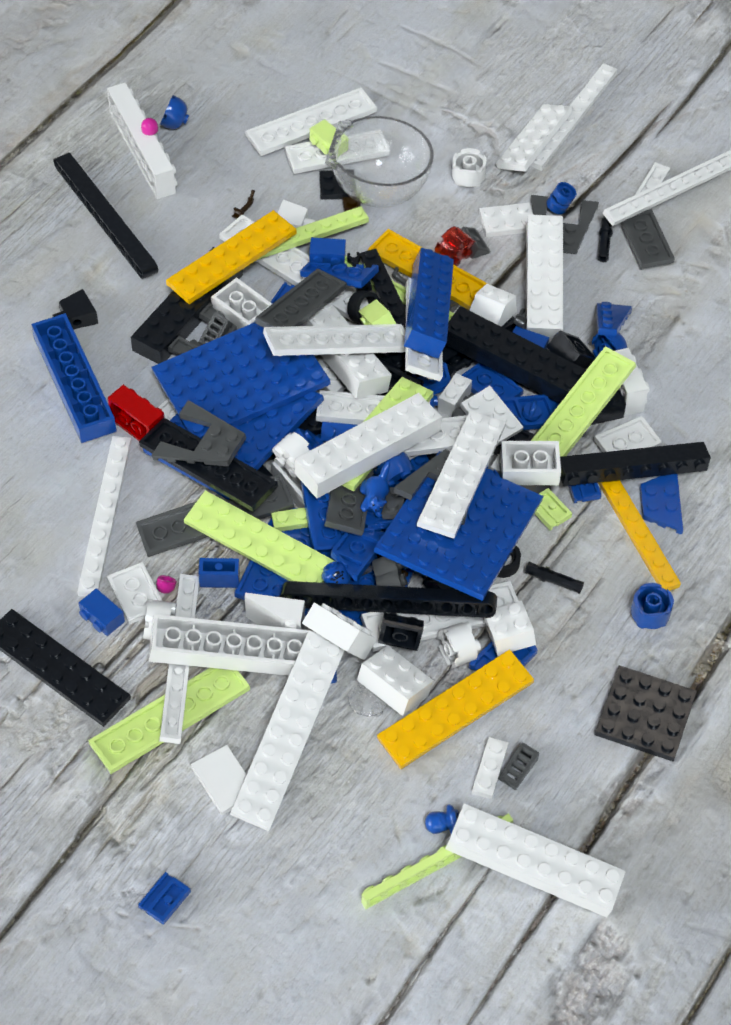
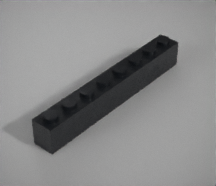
[560,442,711,486]

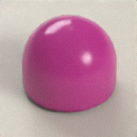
[141,118,158,135]
[156,575,177,594]

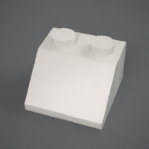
[470,284,517,327]

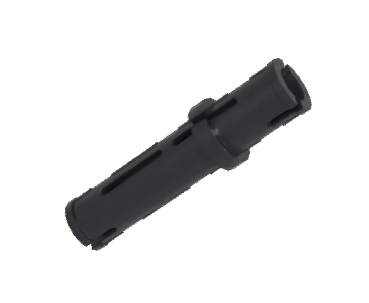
[597,216,613,262]
[378,357,424,386]
[525,561,584,594]

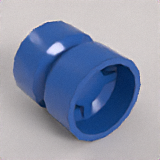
[546,182,576,214]

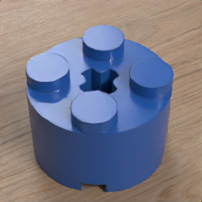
[373,452,416,487]
[631,583,674,629]

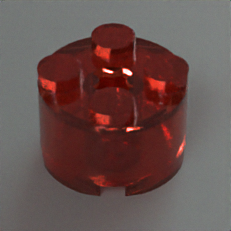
[434,226,475,267]

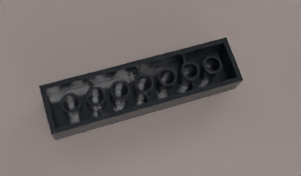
[131,247,243,364]
[446,306,586,404]

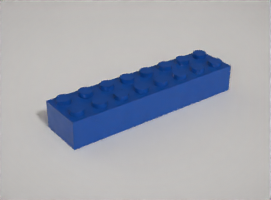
[404,247,454,359]
[31,313,117,443]

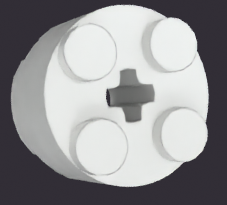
[452,148,487,187]
[272,432,310,478]
[143,600,176,640]
[437,622,481,668]

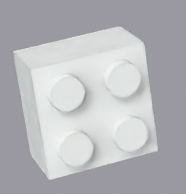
[484,601,536,656]

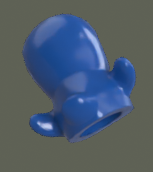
[425,804,459,834]

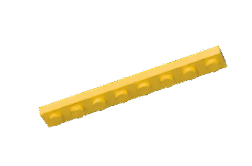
[598,480,681,591]

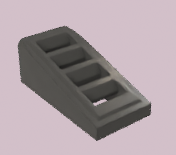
[198,312,232,345]
[498,742,539,790]

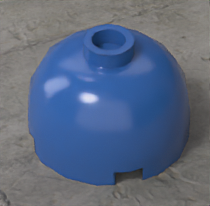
[160,95,189,129]
[592,333,627,357]

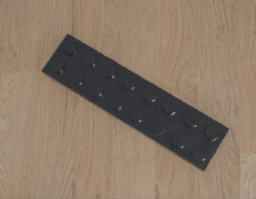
[139,418,278,512]
[0,609,131,727]

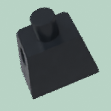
[52,289,98,329]

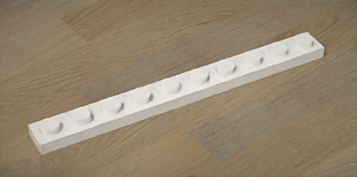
[531,63,617,171]
[603,150,731,226]
[77,436,132,597]
[159,574,199,744]

